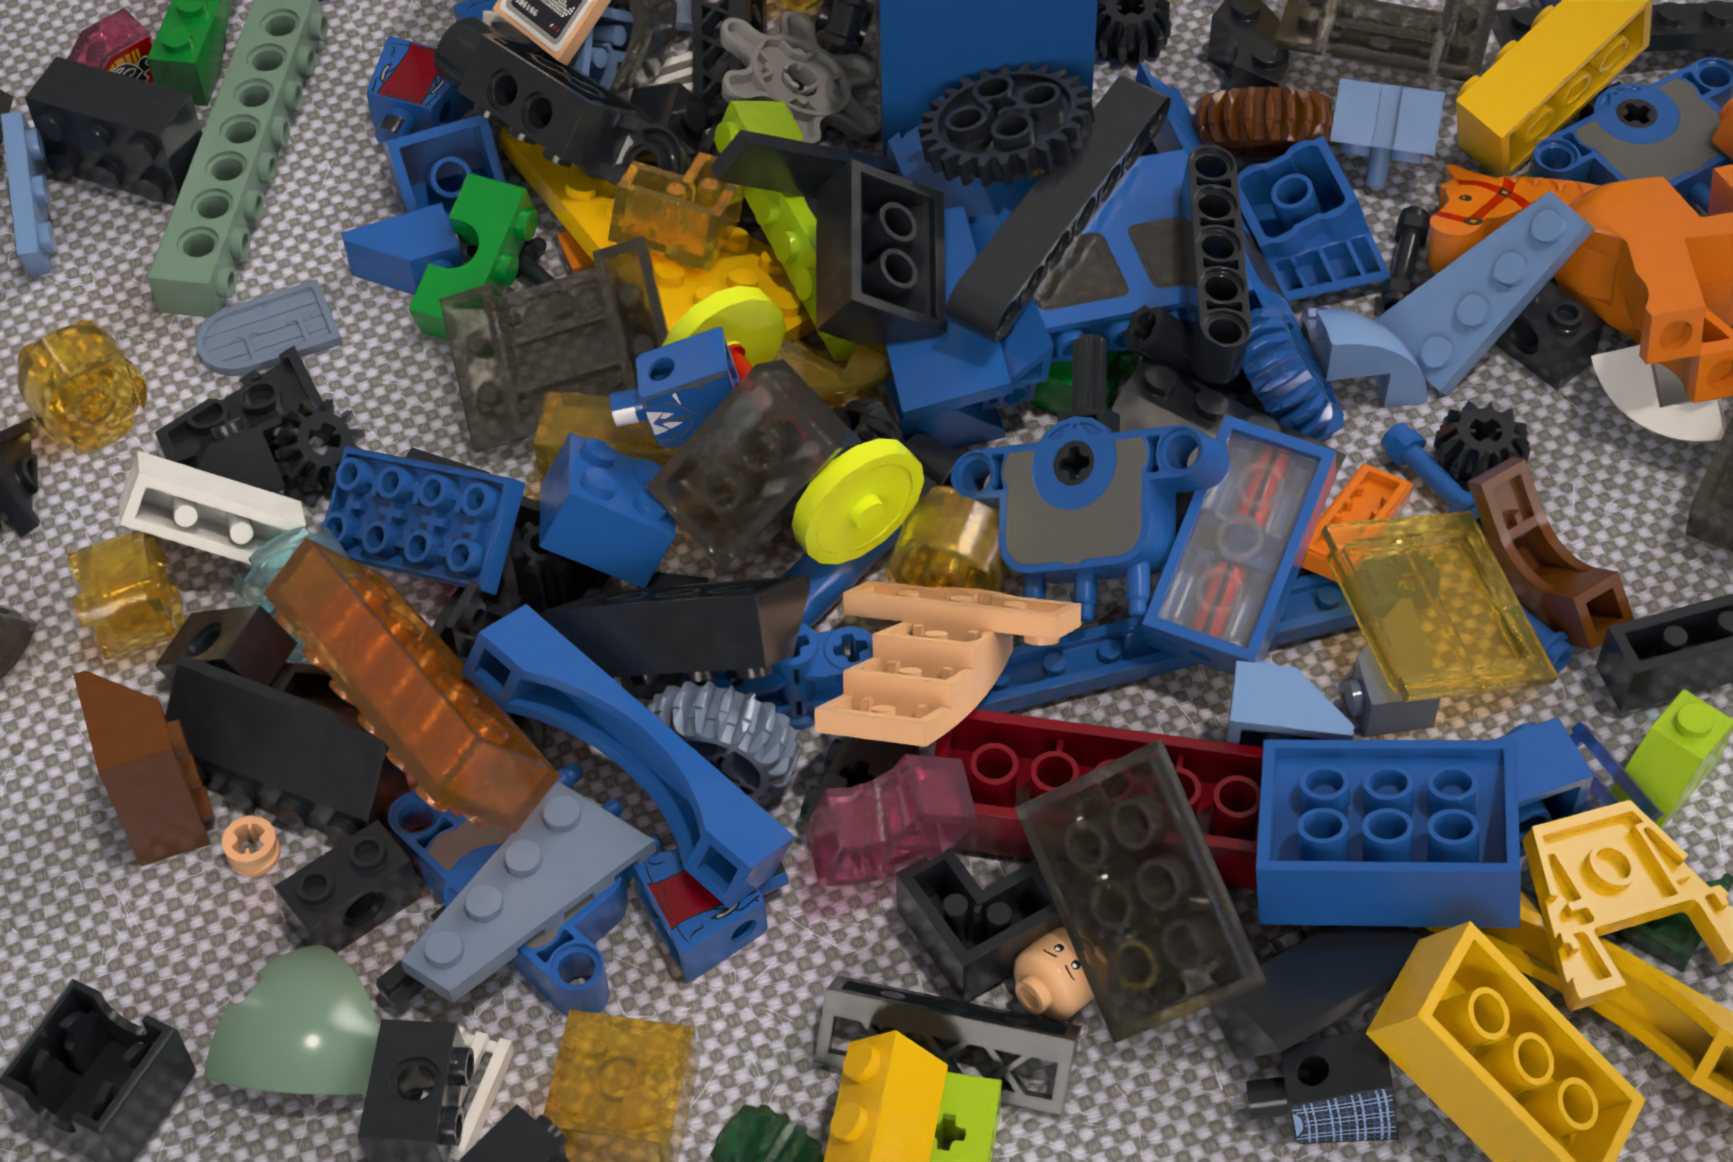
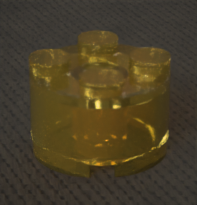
[17,320,147,451]
[886,486,1008,592]
[67,531,186,660]

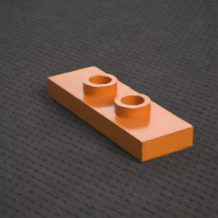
[1301,463,1414,586]

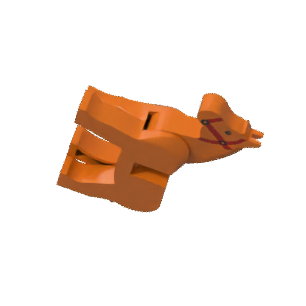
[1427,164,1733,403]

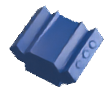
[1237,136,1391,301]

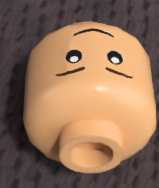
[1013,927,1106,1021]

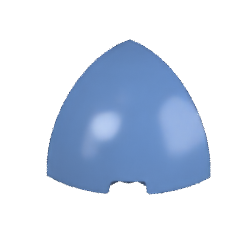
[1298,307,1427,408]

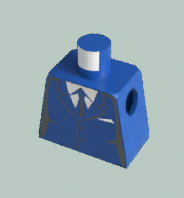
[609,327,751,449]

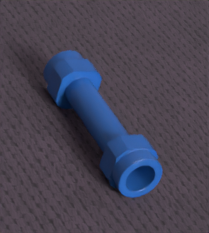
[1381,422,1482,535]

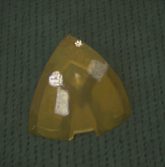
[763,338,892,413]

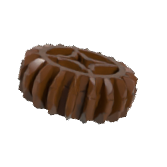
[1193,86,1334,158]

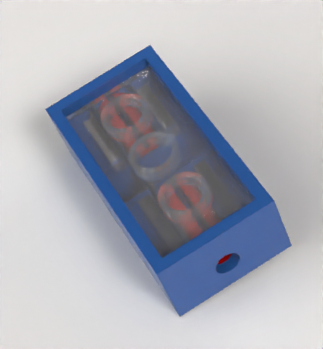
[1142,415,1337,676]

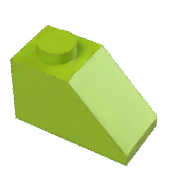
[1604,689,1733,830]

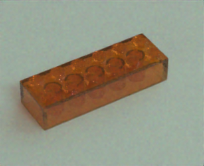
[263,537,561,833]

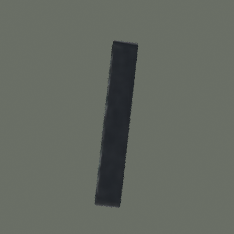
[945,75,1171,344]

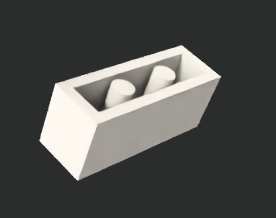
[119,450,306,575]

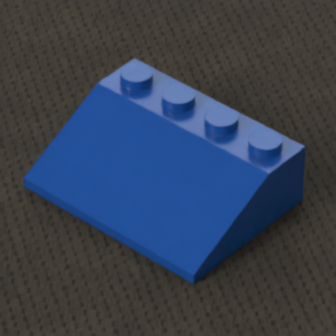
[1256,740,1521,928]

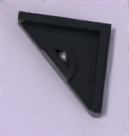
[0,418,40,537]

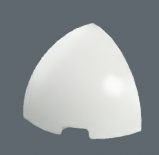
[1591,345,1727,443]

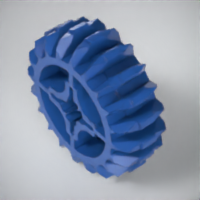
[1242,303,1344,443]

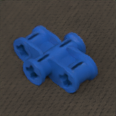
[709,623,873,730]

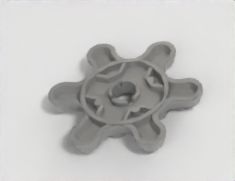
[720,10,880,144]

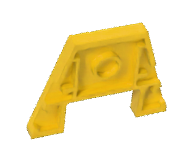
[1522,800,1733,1012]

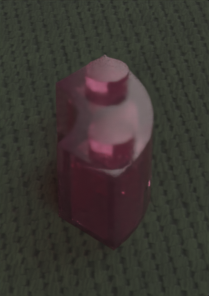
[806,754,977,886]

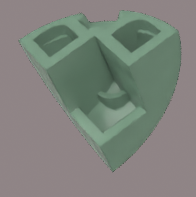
[204,945,379,1095]

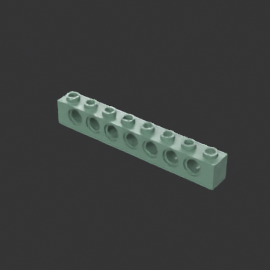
[147,0,328,317]

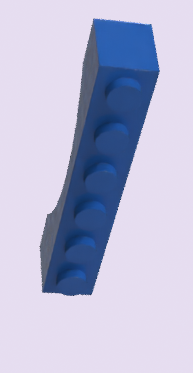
[462,604,795,909]

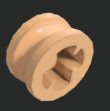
[221,815,281,877]

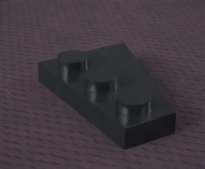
[155,345,323,467]

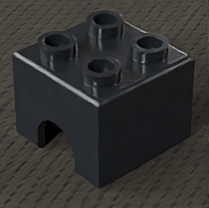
[0,978,197,1162]

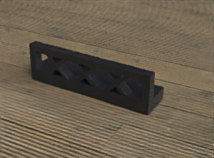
[693,0,767,130]
[814,976,1082,1115]

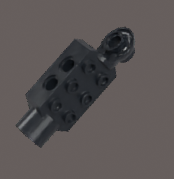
[434,17,692,211]

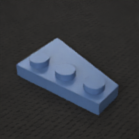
[1,111,56,276]

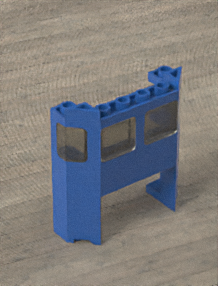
[886,61,1302,410]

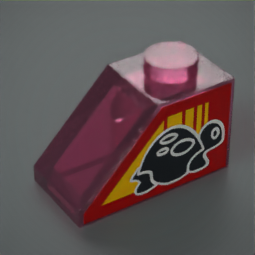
[67,8,154,83]

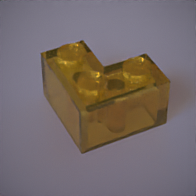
[608,152,746,271]

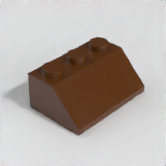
[73,670,215,867]

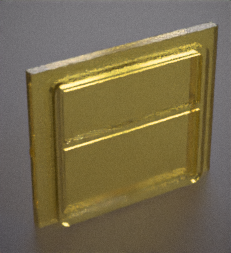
[1321,511,1559,702]

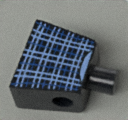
[1246,1029,1399,1144]

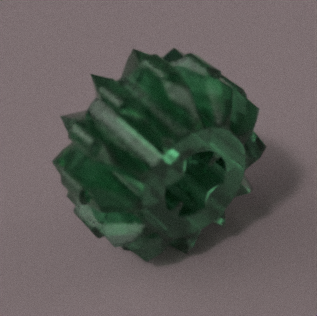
[710,1104,824,1162]

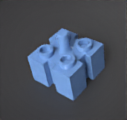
[1330,77,1445,189]

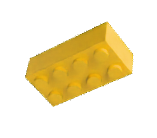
[1456,0,1653,177]
[1366,921,1645,1162]

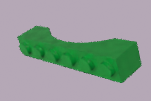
[147,0,233,107]

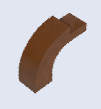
[1467,457,1635,650]

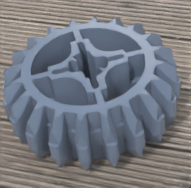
[647,681,799,804]

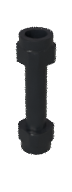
[1379,206,1431,314]

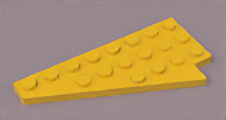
[498,125,816,351]

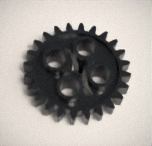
[918,62,1096,188]

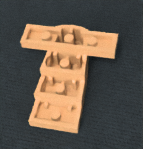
[815,581,1081,747]

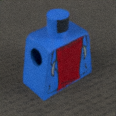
[367,36,475,145]
[632,848,789,984]

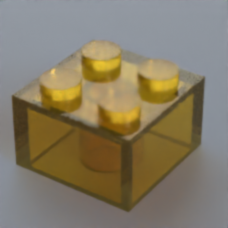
[543,1009,700,1162]

